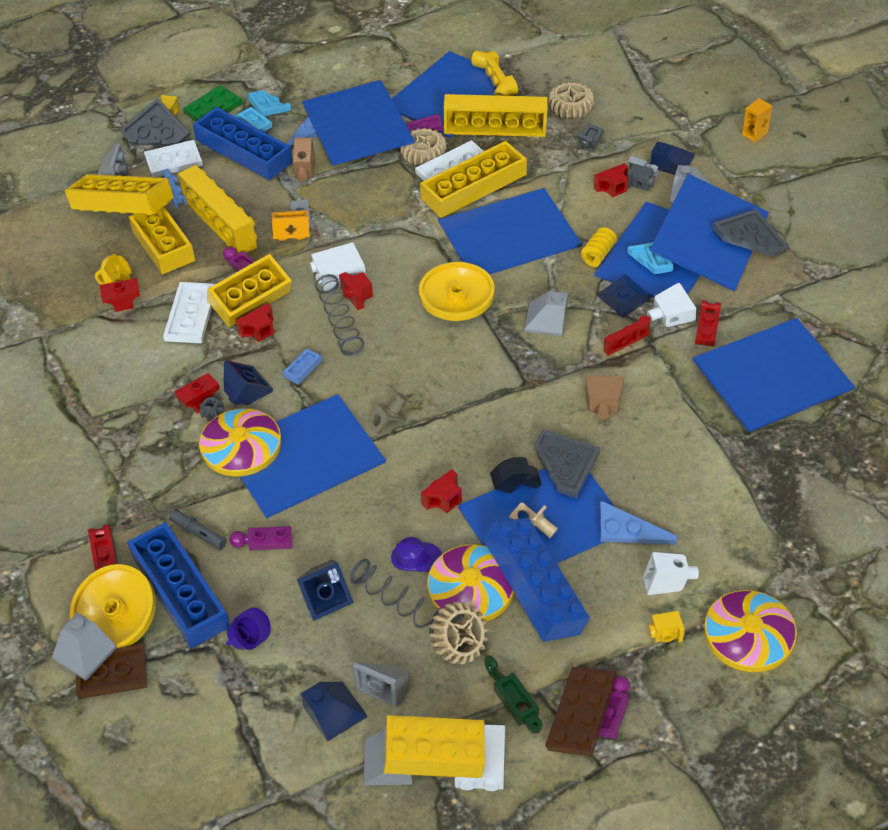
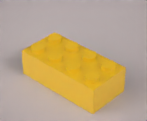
[129,206,195,275]
[207,254,292,328]
[384,715,485,778]

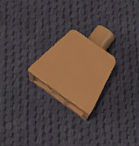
[293,138,316,182]
[585,375,624,420]

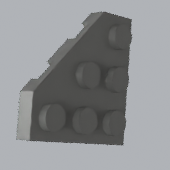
[119,98,191,146]
[712,209,789,257]
[535,429,600,498]

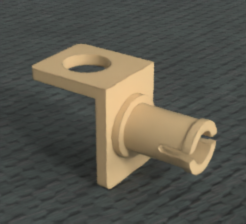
[509,503,558,539]

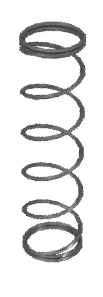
[315,274,364,356]
[350,559,452,639]

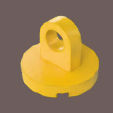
[95,254,132,285]

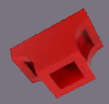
[593,163,628,197]
[339,272,373,311]
[99,278,140,312]
[236,303,274,342]
[175,373,220,414]
[421,469,462,513]

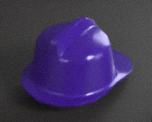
[391,537,442,572]
[226,607,271,650]

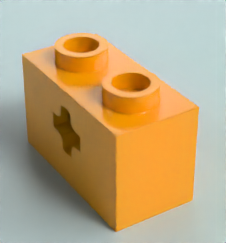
[742,98,773,142]
[271,210,310,241]

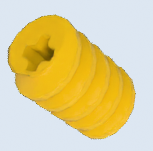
[581,227,617,267]

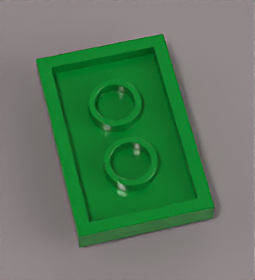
[183,85,243,121]

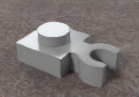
[628,156,660,177]

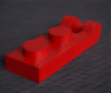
[695,300,721,347]
[603,315,651,356]
[88,524,117,571]

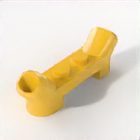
[471,50,518,96]

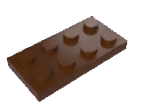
[545,667,618,757]

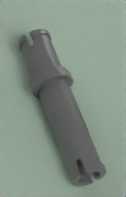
[169,509,227,550]

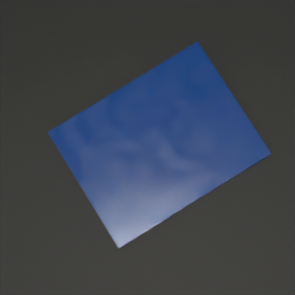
[392,51,506,138]
[302,80,415,166]
[649,174,769,291]
[438,188,582,275]
[594,202,701,298]
[693,318,855,432]
[239,394,386,519]
[458,468,615,563]

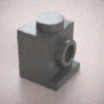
[627,164,655,191]

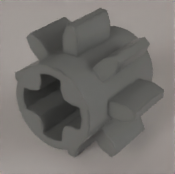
[199,397,224,422]

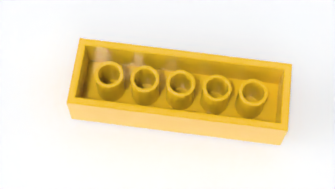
[444,94,547,137]
[420,141,527,218]
[178,165,257,254]
[65,174,174,215]

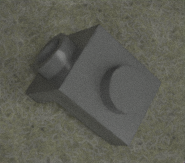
[577,123,604,149]

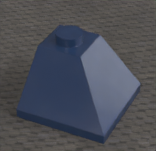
[650,141,695,175]
[597,274,651,318]
[224,360,273,405]
[296,559,354,621]
[301,682,367,742]

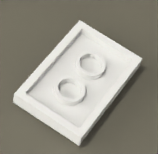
[144,140,203,177]

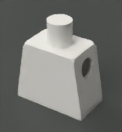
[647,283,696,327]
[643,552,699,595]

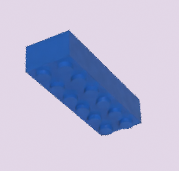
[193,107,293,181]
[484,517,590,642]
[127,522,230,649]

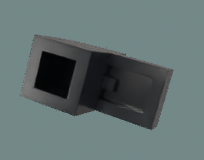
[490,457,542,494]

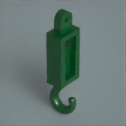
[484,655,542,733]

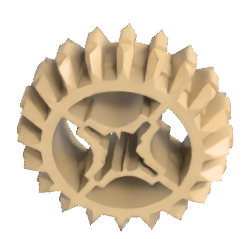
[549,81,594,119]
[400,128,446,166]
[429,602,489,664]

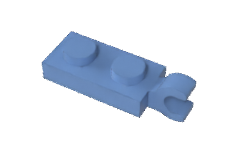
[162,169,187,208]

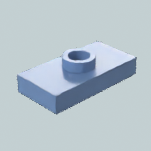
[282,348,323,385]

